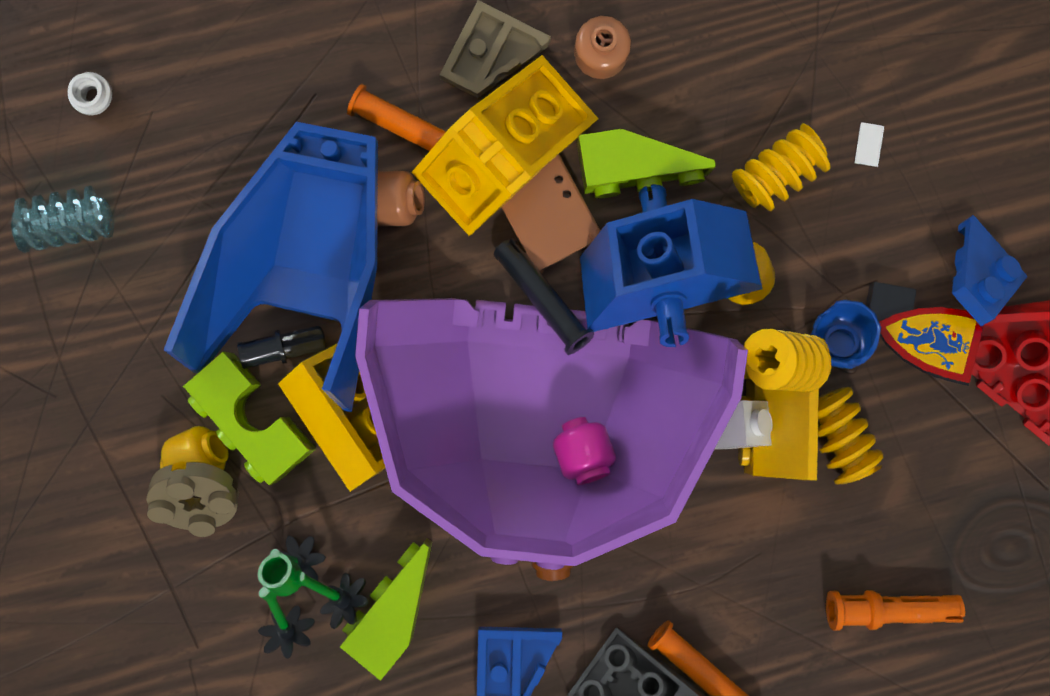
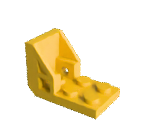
[411,55,599,236]

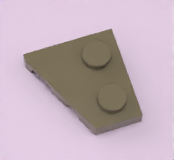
[440,0,551,98]

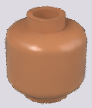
[574,16,631,79]
[377,171,425,226]

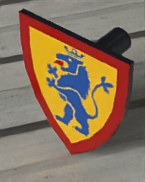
[879,307,984,386]

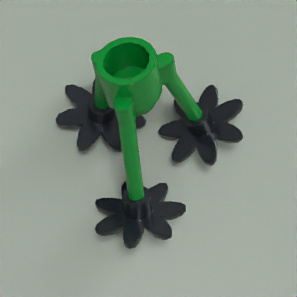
[258,535,369,659]

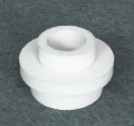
[68,72,112,115]

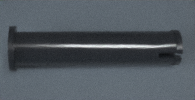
[493,238,594,355]

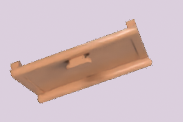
[501,155,601,273]

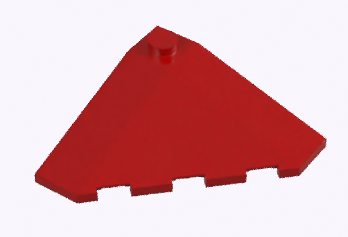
[972,300,1050,446]

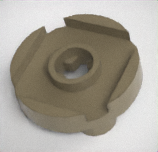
[146,462,239,537]

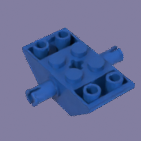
[580,184,763,347]

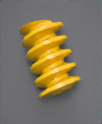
[732,123,831,211]
[744,329,831,392]
[818,387,884,485]

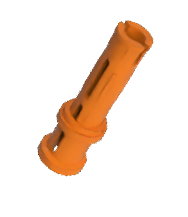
[826,590,965,631]

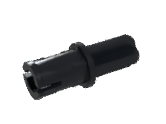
[237,326,326,370]

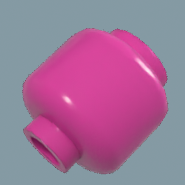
[553,417,616,485]

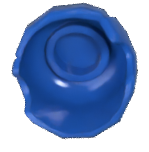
[811,300,881,369]

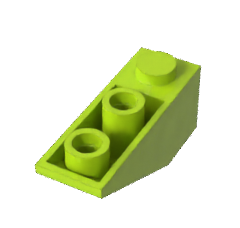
[577,129,716,198]
[340,538,432,681]

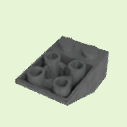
[567,628,708,696]

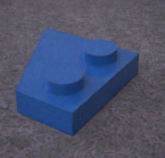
[952,215,1028,326]
[477,627,562,696]

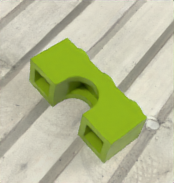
[183,352,317,485]

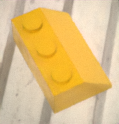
[278,343,386,492]
[738,368,819,481]

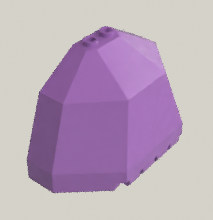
[355,298,748,570]

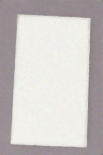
[855,122,884,167]

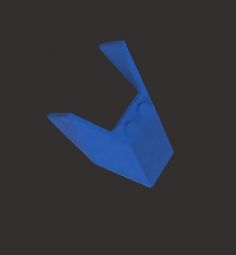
[164,122,378,412]

